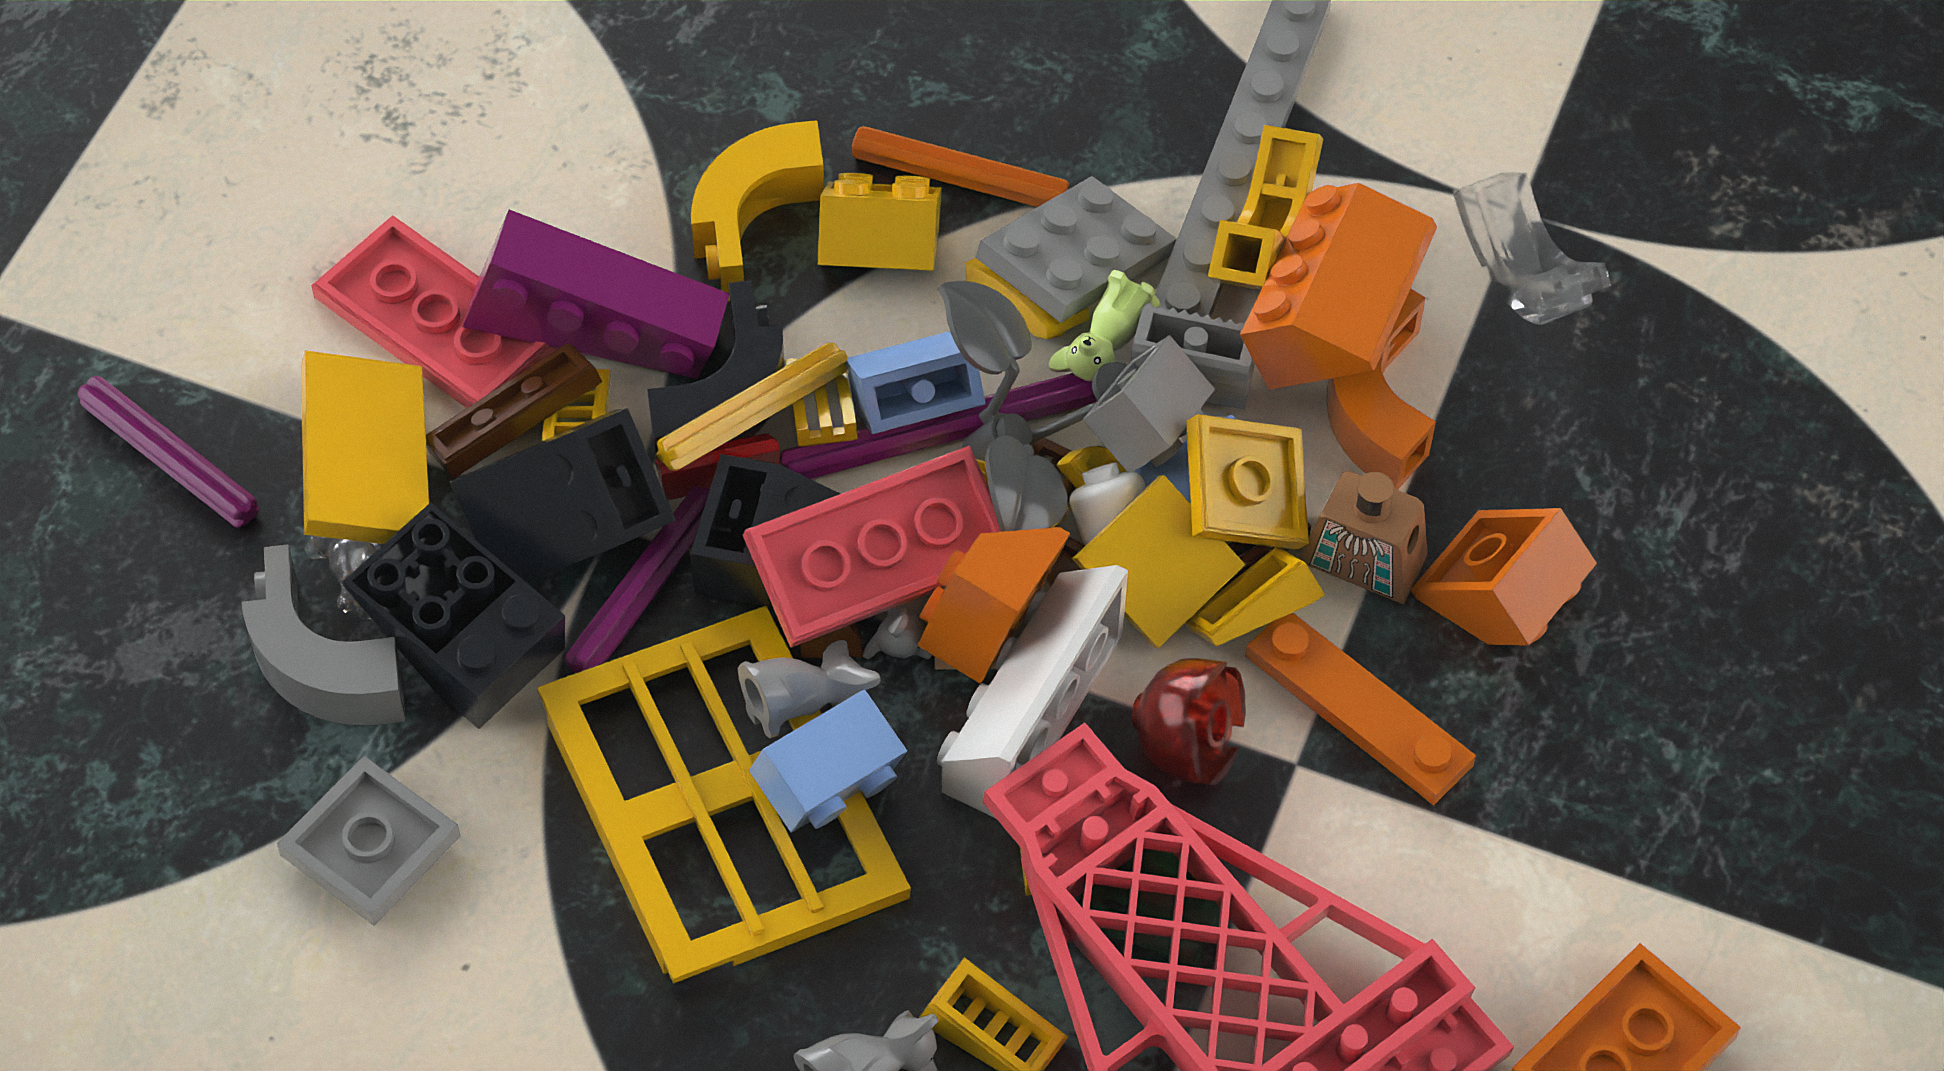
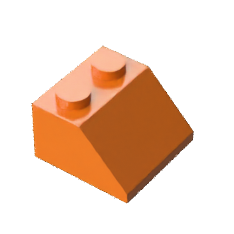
[1411,508,1597,646]
[917,527,1070,684]

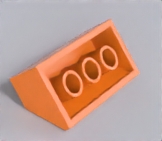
[1240,183,1437,390]

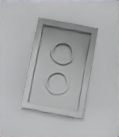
[976,176,1176,323]

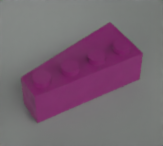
[462,209,730,379]

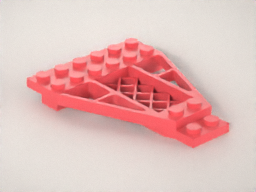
[983,723,1514,1071]

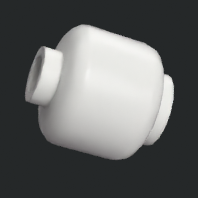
[1070,462,1146,546]

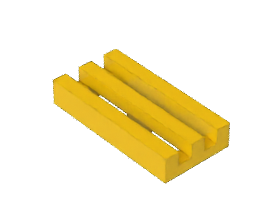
[785,358,858,447]

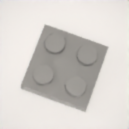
[277,756,461,926]

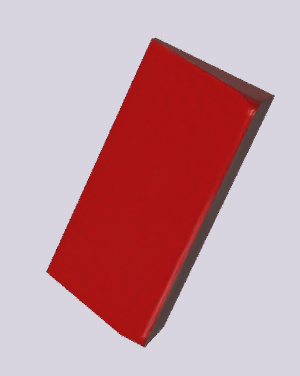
[654,433,780,500]

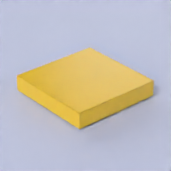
[1186,414,1309,550]
[1072,475,1245,648]

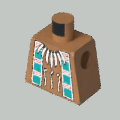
[1299,471,1428,605]

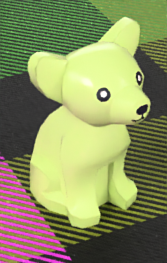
[1049,269,1161,381]

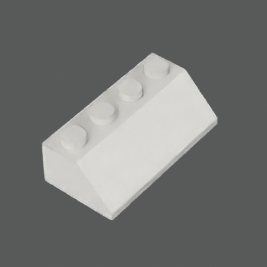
[937,565,1128,818]

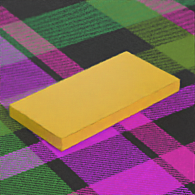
[301,350,429,544]

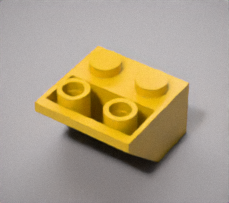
[818,173,942,271]

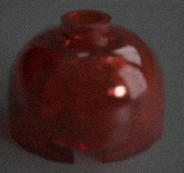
[1132,658,1246,785]

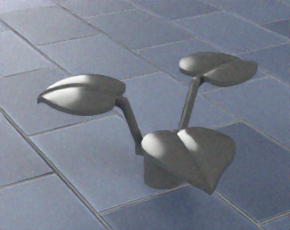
[937,281,1127,532]

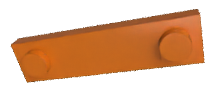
[1245,613,1476,806]

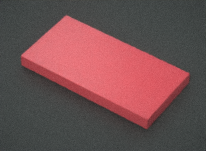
[311,215,559,408]
[743,445,1001,648]

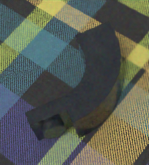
[647,280,785,459]

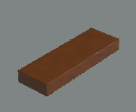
[426,343,602,479]

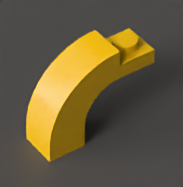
[691,120,824,302]
[1208,125,1323,290]

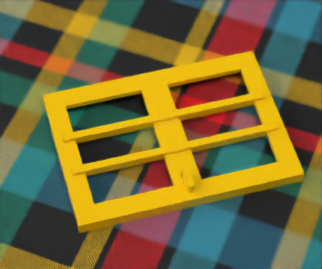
[537,606,911,984]

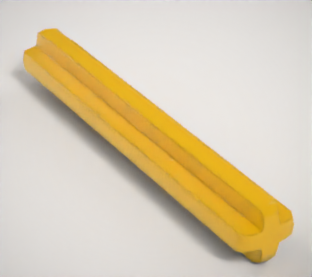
[656,342,848,471]

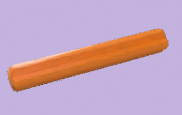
[852,126,1070,207]

